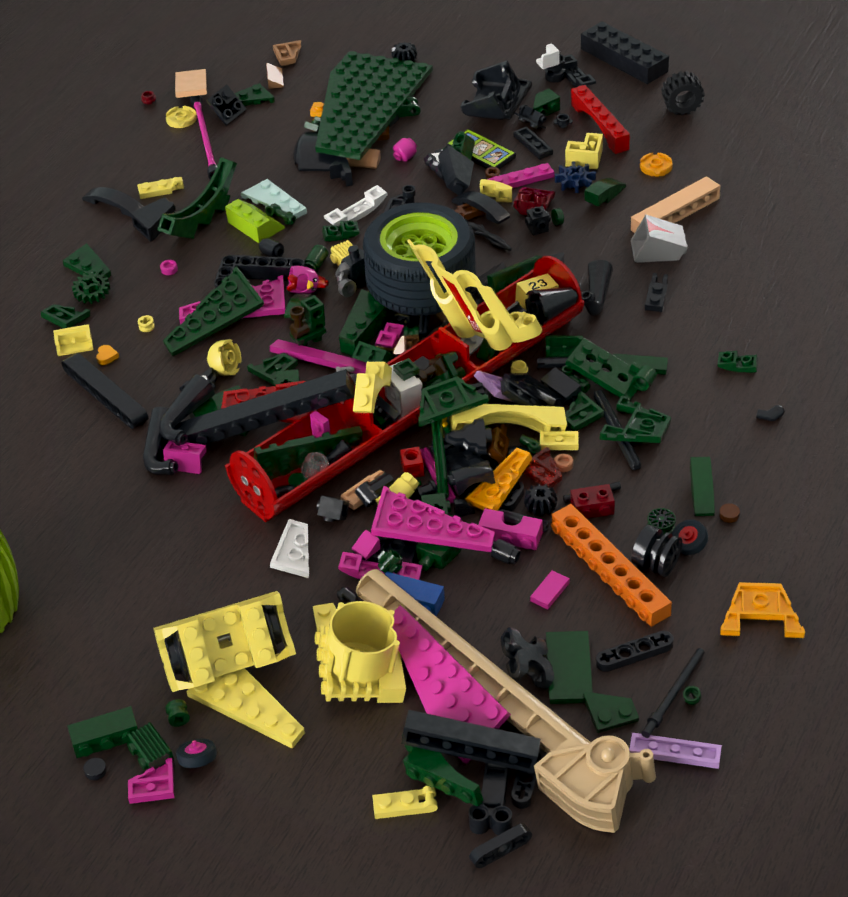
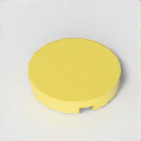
[166,106,197,128]

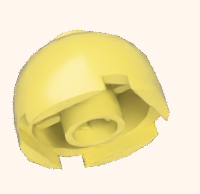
[207,339,241,376]

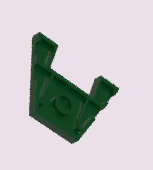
[600,396,671,443]

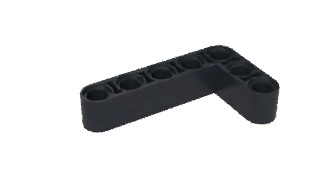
[214,255,305,289]

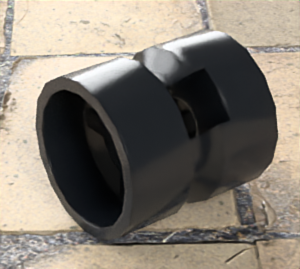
[545,54,565,83]

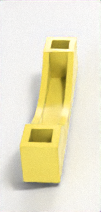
[449,404,567,433]

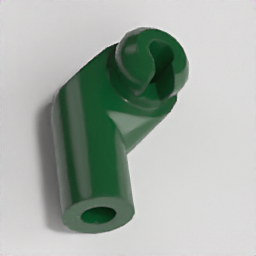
[519,434,541,454]

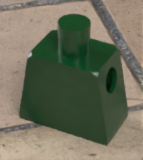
[416,542,462,571]

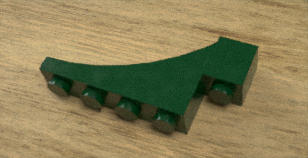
[402,734,483,806]

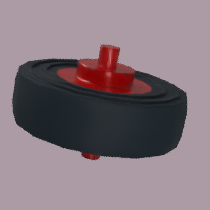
[672,519,708,555]

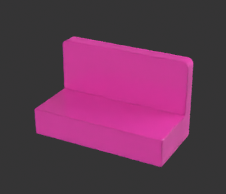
[163,441,206,474]

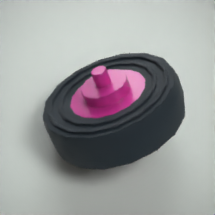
[176,738,217,768]

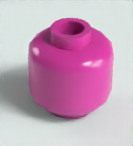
[393,138,417,162]

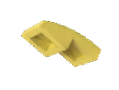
[480,179,513,203]

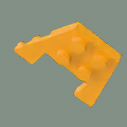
[720,582,805,638]

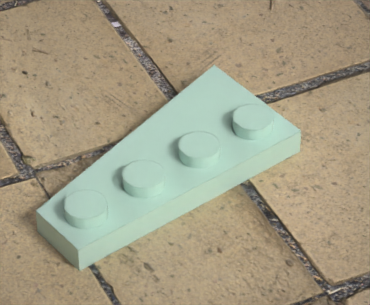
[241,179,307,219]

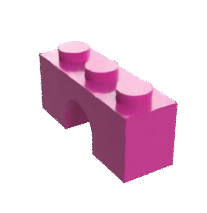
[478,508,543,550]

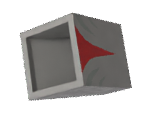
[631,215,688,263]

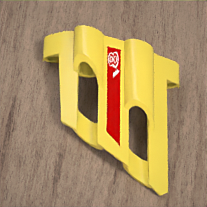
[407,239,542,351]

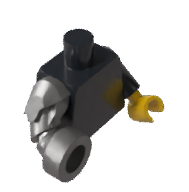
[335,245,366,297]

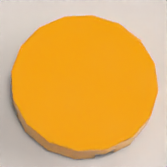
[640,153,673,177]

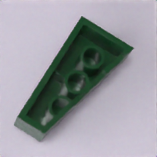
[339,289,393,356]

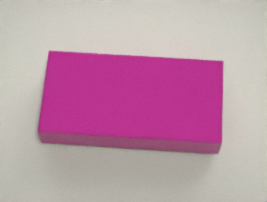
[530,570,570,610]

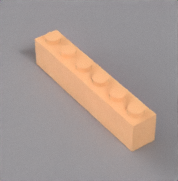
[631,176,720,233]

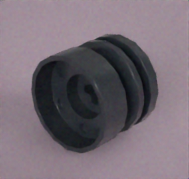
[631,524,683,577]

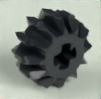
[391,41,417,62]
[524,483,557,516]

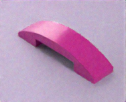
[338,552,422,580]

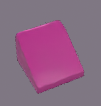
[352,530,380,560]

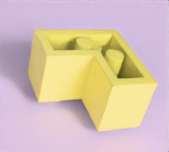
[565,133,603,169]

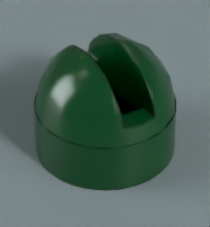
[683,686,701,705]

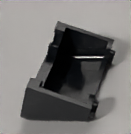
[460,60,520,120]

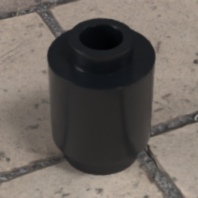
[259,238,284,257]
[491,539,521,565]

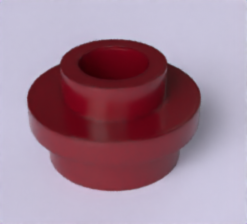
[141,91,156,104]

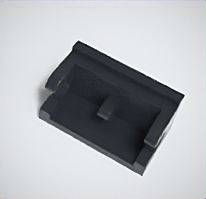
[540,367,582,406]

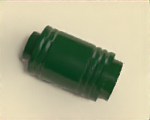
[304,245,329,273]

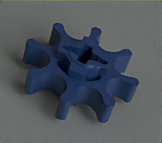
[555,161,596,193]

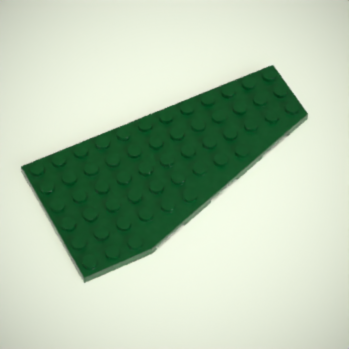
[315,51,433,160]

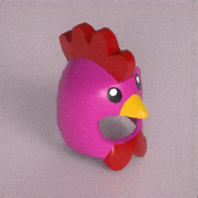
[287,266,329,294]

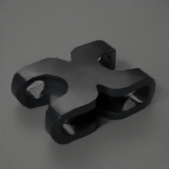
[501,627,554,690]

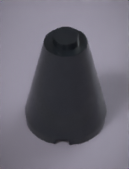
[525,287,578,326]

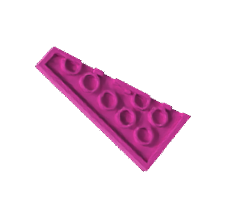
[179,275,286,324]

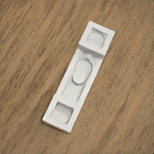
[324,185,387,226]

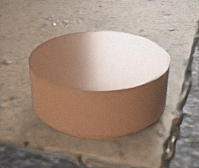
[554,454,573,472]

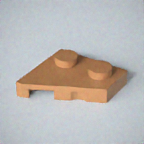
[273,40,301,66]

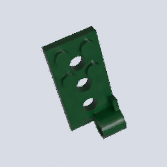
[565,338,657,401]

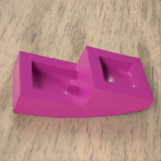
[375,322,404,349]

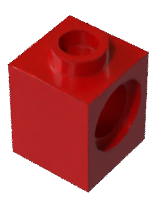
[400,447,424,478]

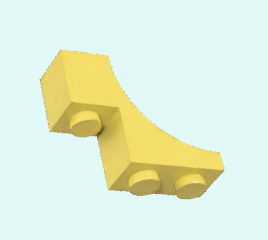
[353,362,392,413]

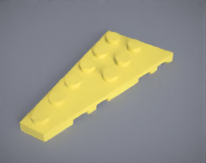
[187,668,305,749]

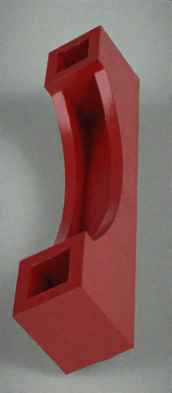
[571,85,630,154]

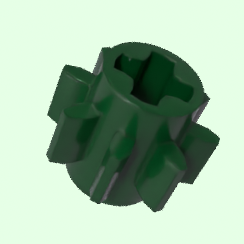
[377,549,402,574]

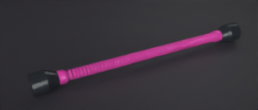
[190,95,217,180]

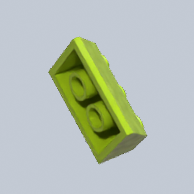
[225,199,285,243]

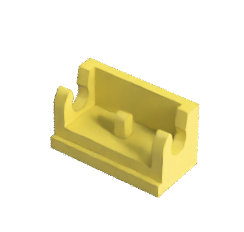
[53,324,93,356]

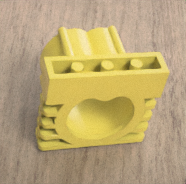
[315,601,406,703]

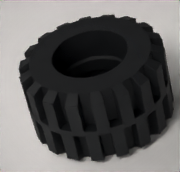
[661,71,705,115]

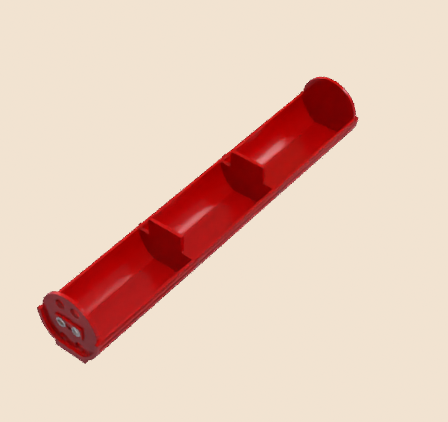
[225,256,584,522]

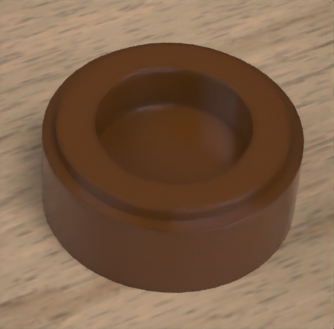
[719,503,740,523]

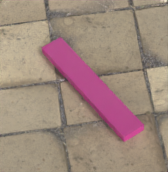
[270,339,367,374]

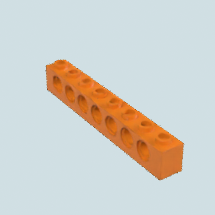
[551,504,672,627]

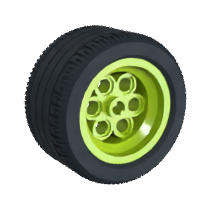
[363,203,476,316]

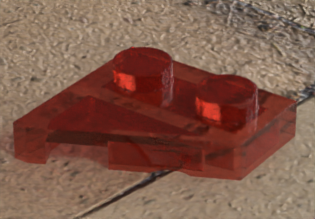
[523,447,562,488]

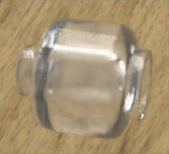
[301,452,329,479]

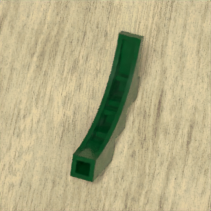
[157,157,237,239]

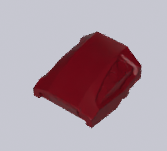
[513,186,555,215]

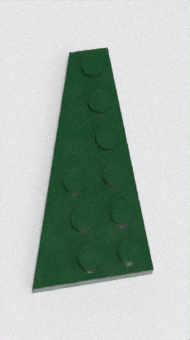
[163,266,265,356]
[254,426,363,481]

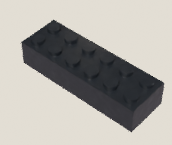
[581,21,669,84]

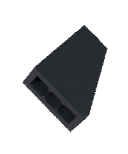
[438,145,474,195]
[131,197,176,242]

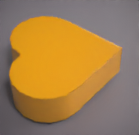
[96,345,119,365]

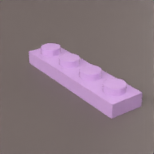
[629,733,722,769]

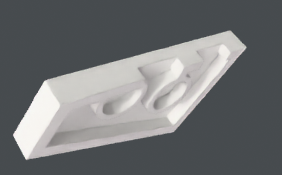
[270,519,309,578]

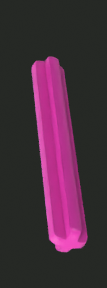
[420,447,456,503]

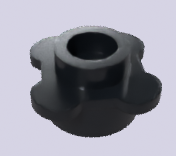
[554,113,573,128]

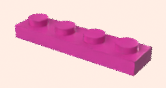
[487,163,554,188]

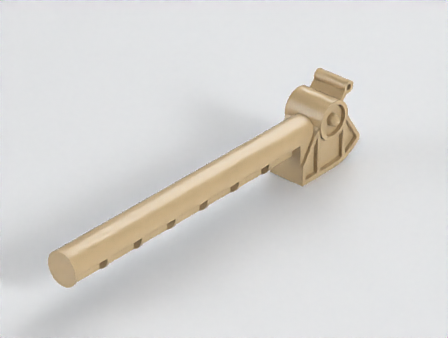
[356,569,656,833]

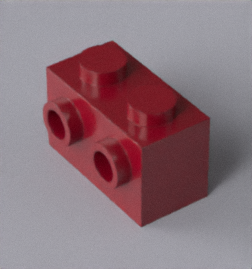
[570,484,615,519]

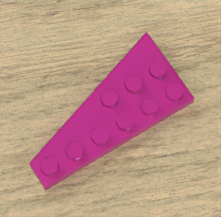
[371,486,495,552]

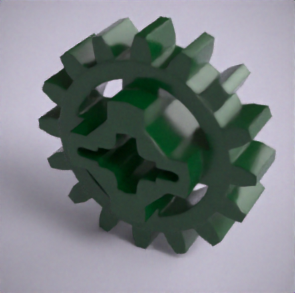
[72,272,111,304]

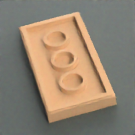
[175,69,207,98]

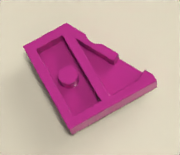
[128,758,174,804]

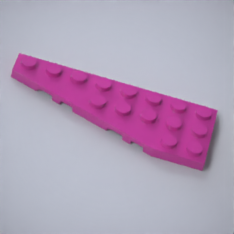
[393,605,511,764]

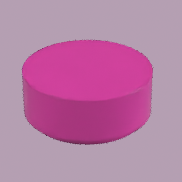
[160,260,178,275]

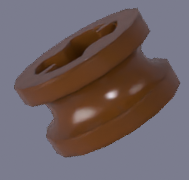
[485,167,500,180]

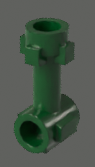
[265,203,296,225]
[561,365,590,393]

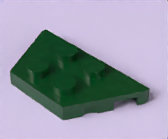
[419,376,489,427]

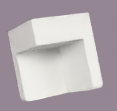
[536,43,559,69]

